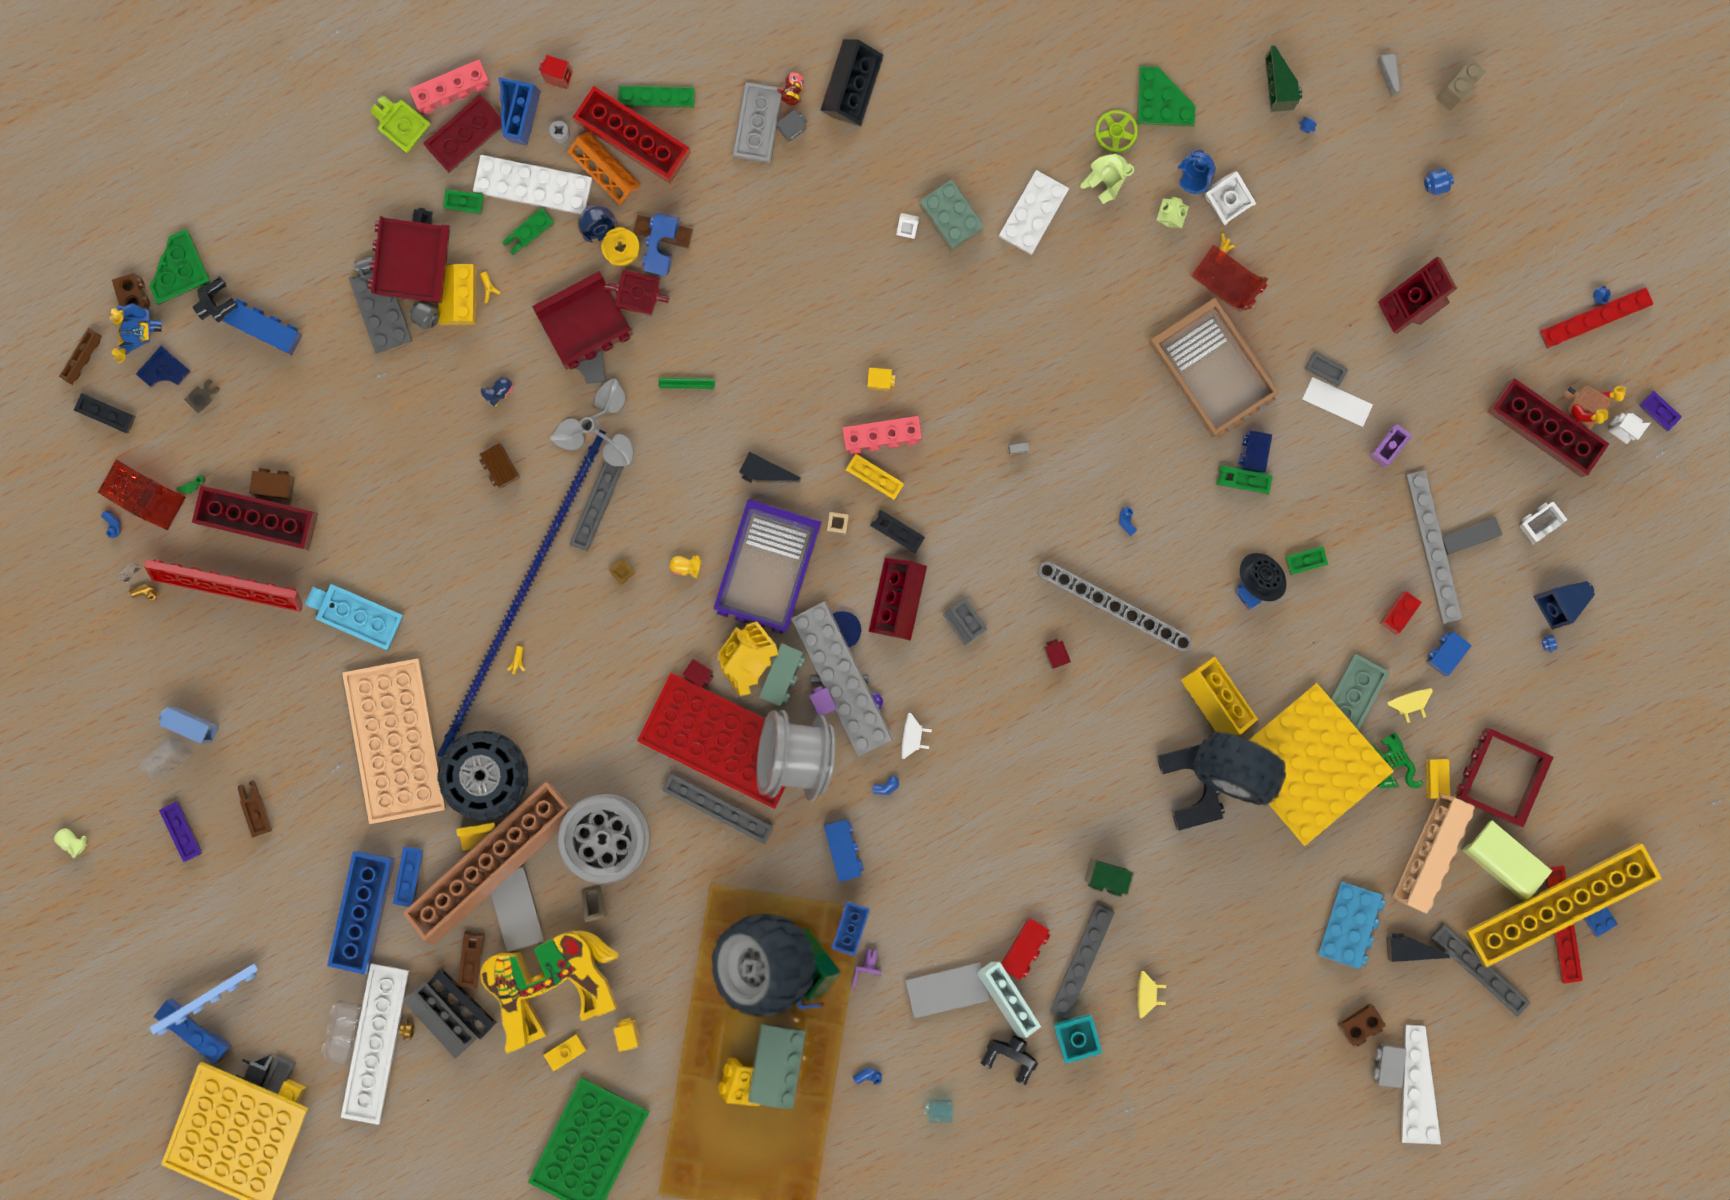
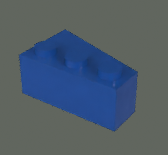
[498,77,541,146]

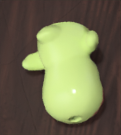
[54,828,87,859]

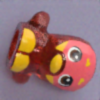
[777,72,805,105]

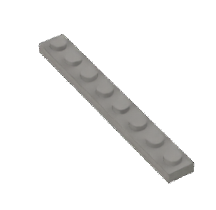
[1405,470,1462,624]

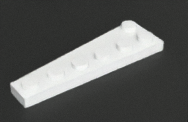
[1401,1025,1441,1144]

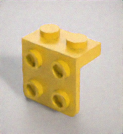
[718,1057,760,1106]

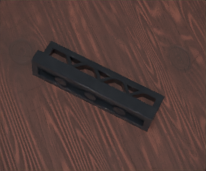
[427,968,497,1040]

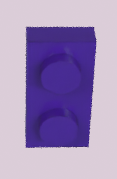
[1639,391,1682,431]

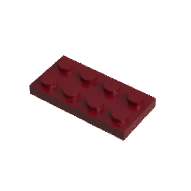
[423,94,502,173]

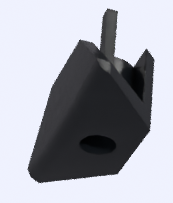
[236,1054,273,1088]

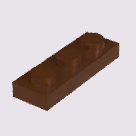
[633,215,693,248]
[59,328,102,385]

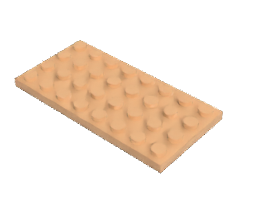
[342,658,446,824]

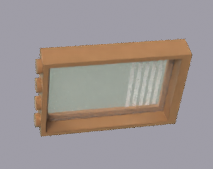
[1149,298,1279,437]

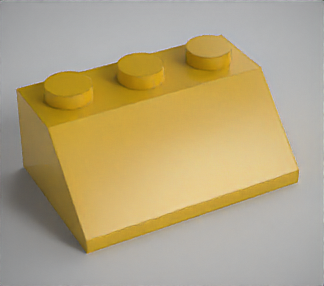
[438,264,477,325]

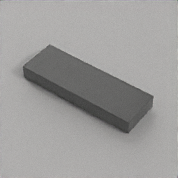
[1442,517,1502,555]

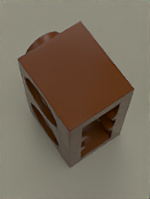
[112,273,150,313]
[1338,1004,1386,1046]

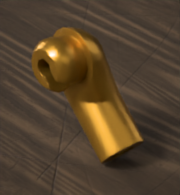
[129,584,159,601]

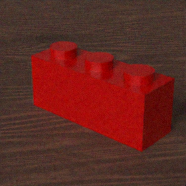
[1001,917,1050,980]

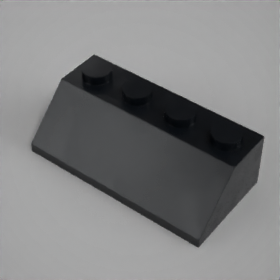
[820,39,884,126]

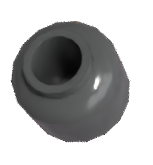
[410,301,440,329]

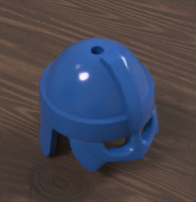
[1178,150,1216,194]

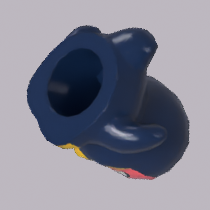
[481,377,513,407]

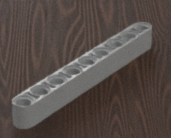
[1037,562,1192,652]

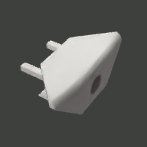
[901,713,932,759]

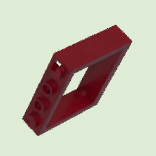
[1455,728,1554,828]

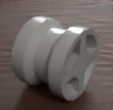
[549,121,570,143]

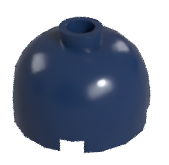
[578,205,617,242]

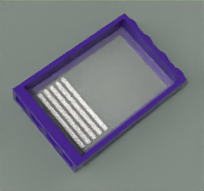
[713,499,822,634]

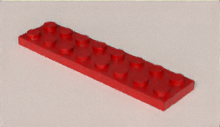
[144,559,303,612]

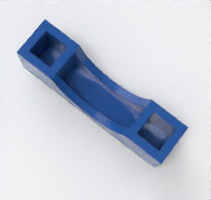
[154,999,232,1064]

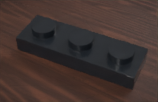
[74,393,136,434]

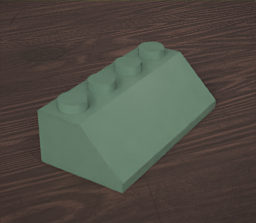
[748,1024,805,1109]

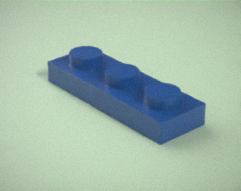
[393,847,424,907]

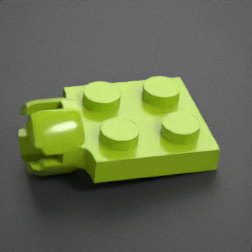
[370,96,431,154]

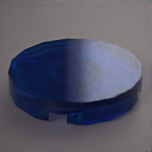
[833,611,862,648]

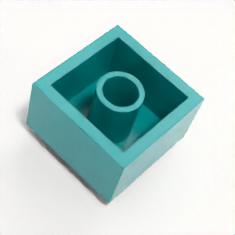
[1053,1013,1103,1064]

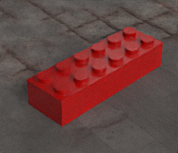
[573,86,691,184]

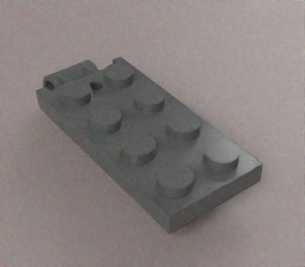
[349,256,412,353]

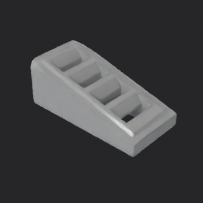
[1378,54,1400,96]

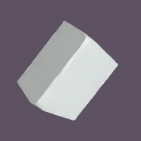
[896,213,919,239]

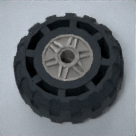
[437,731,529,820]
[1194,732,1286,805]

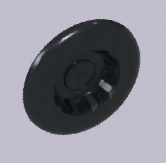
[1239,553,1287,602]

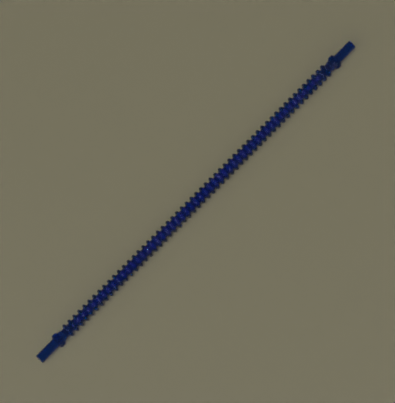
[437,429,607,757]

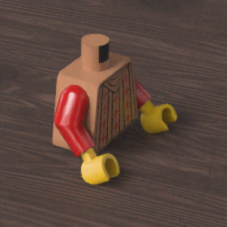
[1563,386,1626,430]

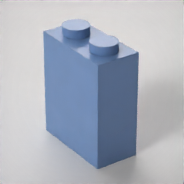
[159,707,219,744]

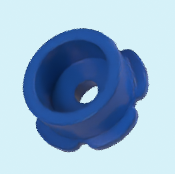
[1299,117,1317,134]
[1593,286,1611,304]
[1542,635,1557,653]

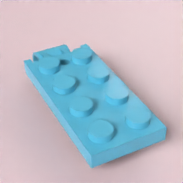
[305,584,404,651]

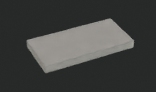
[733,82,783,164]
[491,867,545,952]
[905,962,990,1018]

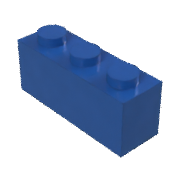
[824,819,864,882]

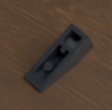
[739,452,801,483]
[1386,933,1450,962]

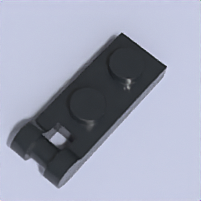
[870,510,925,554]

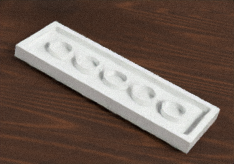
[473,155,593,215]

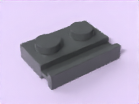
[943,598,987,645]

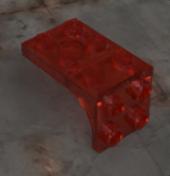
[1190,245,1268,312]

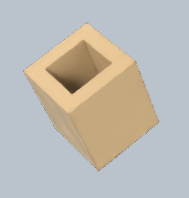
[827,512,849,535]

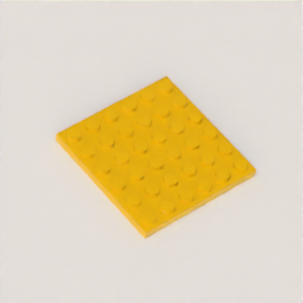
[1249,683,1394,846]
[161,1062,309,1200]

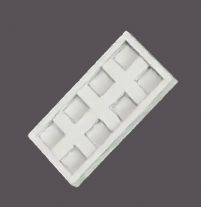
[999,170,1069,255]

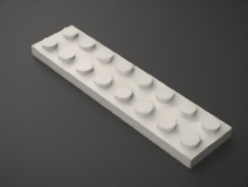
[341,963,410,1125]

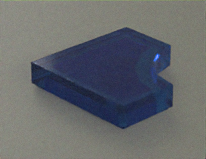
[136,346,191,387]

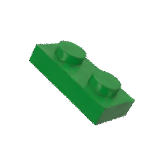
[443,189,484,215]
[1285,546,1328,575]

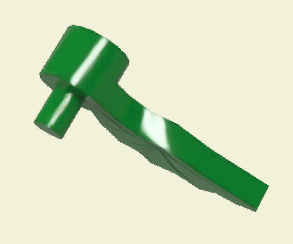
[176,475,205,494]

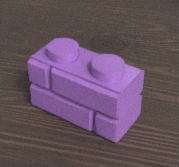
[1370,424,1412,468]

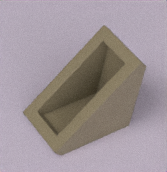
[582,887,607,922]

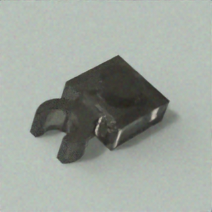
[184,379,220,413]

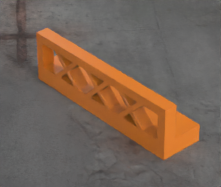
[567,132,641,205]

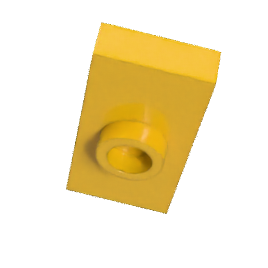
[543,1034,587,1072]

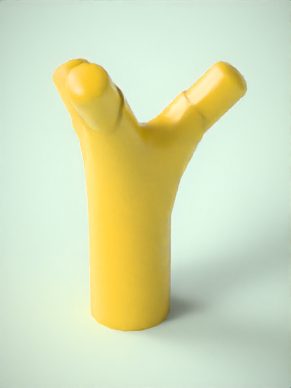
[1214,233,1235,264]
[480,272,501,303]
[507,646,525,675]

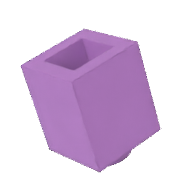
[809,686,837,715]

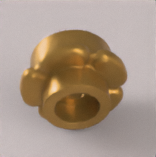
[399,1021,415,1040]

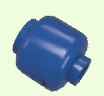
[1424,168,1454,195]

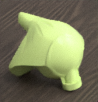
[1080,154,1134,204]

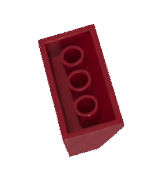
[868,557,927,641]

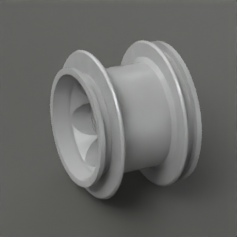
[757,710,835,802]
[558,794,650,884]

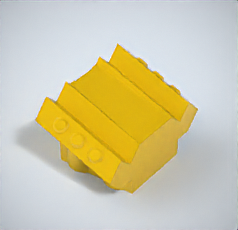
[718,622,778,696]

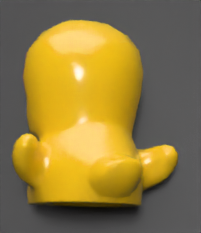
[669,555,702,578]

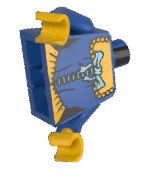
[110,304,162,363]

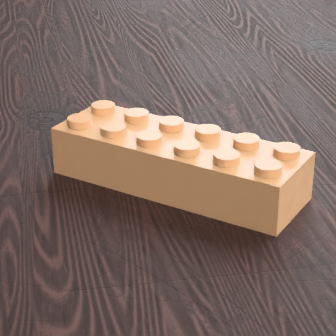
[1392,793,1475,913]

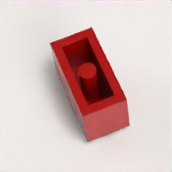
[539,55,573,89]
[1380,591,1422,634]

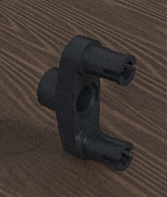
[192,276,239,323]
[980,1035,1039,1085]

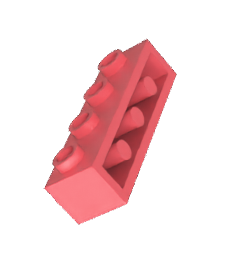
[409,60,491,114]
[842,416,922,455]

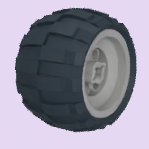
[712,914,815,1016]

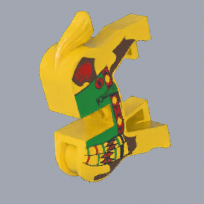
[481,930,619,1053]

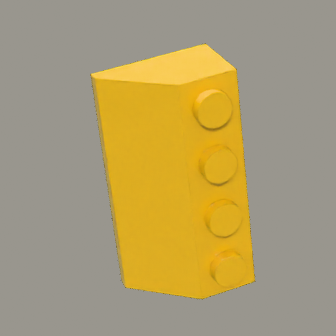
[1181,656,1258,736]

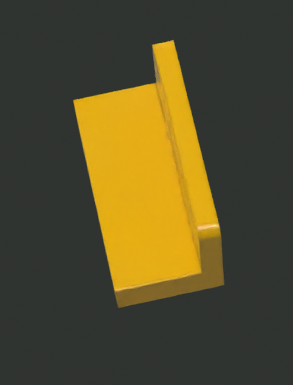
[1425,759,1450,798]
[456,822,498,851]

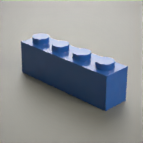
[222,299,302,356]

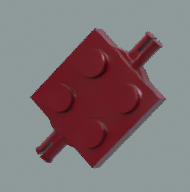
[605,270,670,316]

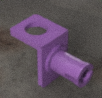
[852,949,882,990]

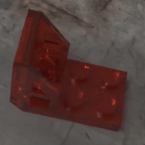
[97,459,186,531]

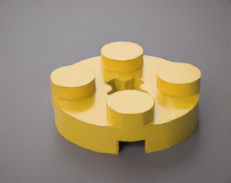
[601,227,640,267]

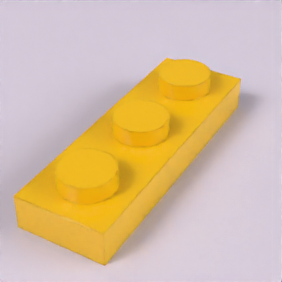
[846,454,904,500]

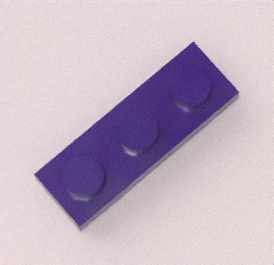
[159,802,203,862]

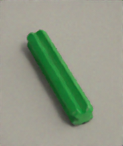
[658,377,715,389]

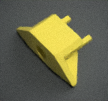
[1387,688,1433,723]
[1137,971,1166,1018]

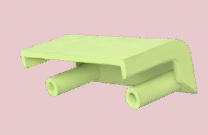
[1461,821,1552,900]

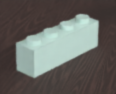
[977,962,1041,1038]

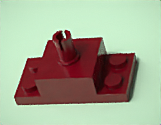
[1378,257,1457,334]

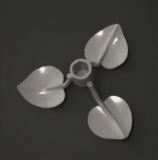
[550,378,634,467]

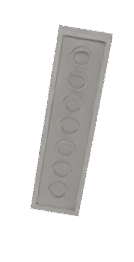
[791,601,893,756]

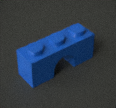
[642,213,680,276]

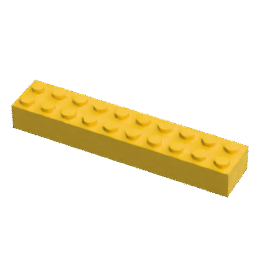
[1464,843,1662,967]

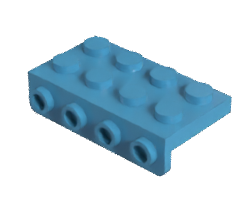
[1319,882,1386,969]

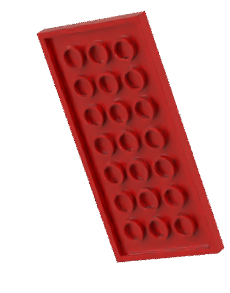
[637,672,786,809]

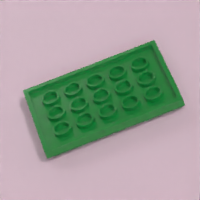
[528,1077,650,1200]

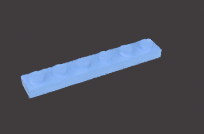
[149,964,258,1036]

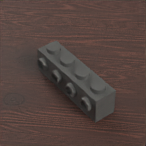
[403,982,477,1059]

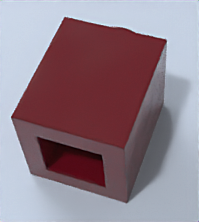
[1043,639,1071,669]
[682,659,714,688]

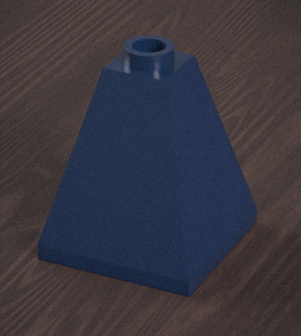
[1533,581,1595,630]

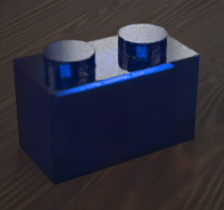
[1238,430,1273,473]

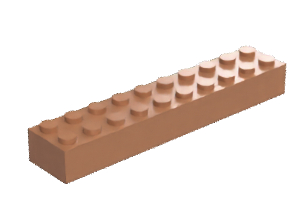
[403,782,572,946]

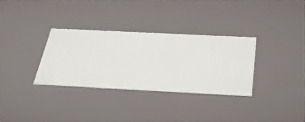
[1303,377,1373,427]

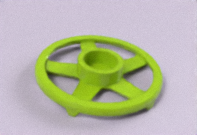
[1095,110,1138,153]

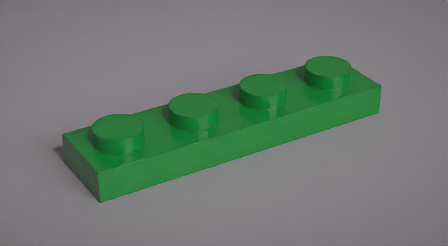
[618,86,695,108]

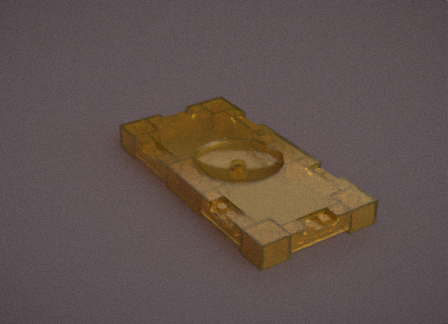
[658,882,856,1200]

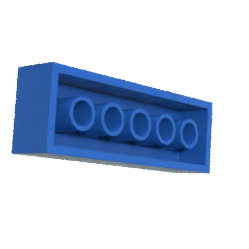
[327,850,395,974]

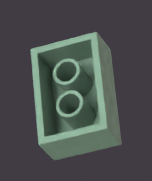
[920,179,984,252]
[759,644,806,706]

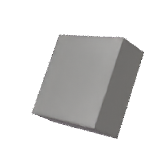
[1008,443,1029,455]

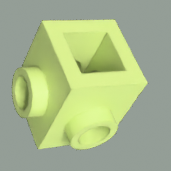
[1157,197,1189,228]

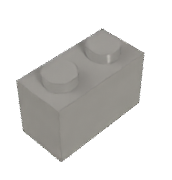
[1373,1044,1407,1088]

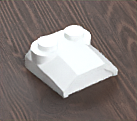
[1204,171,1256,225]

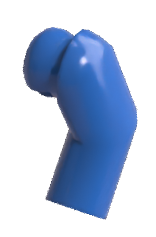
[1119,507,1137,536]
[101,510,120,538]
[873,776,899,795]
[853,1068,882,1085]

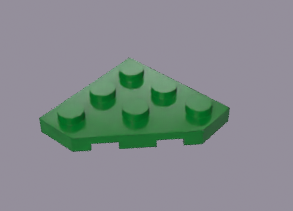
[1137,66,1195,127]
[149,229,211,305]

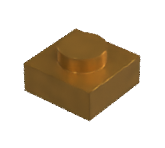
[609,558,636,585]

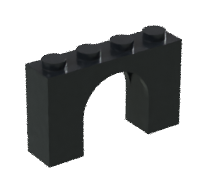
[1156,744,1225,831]

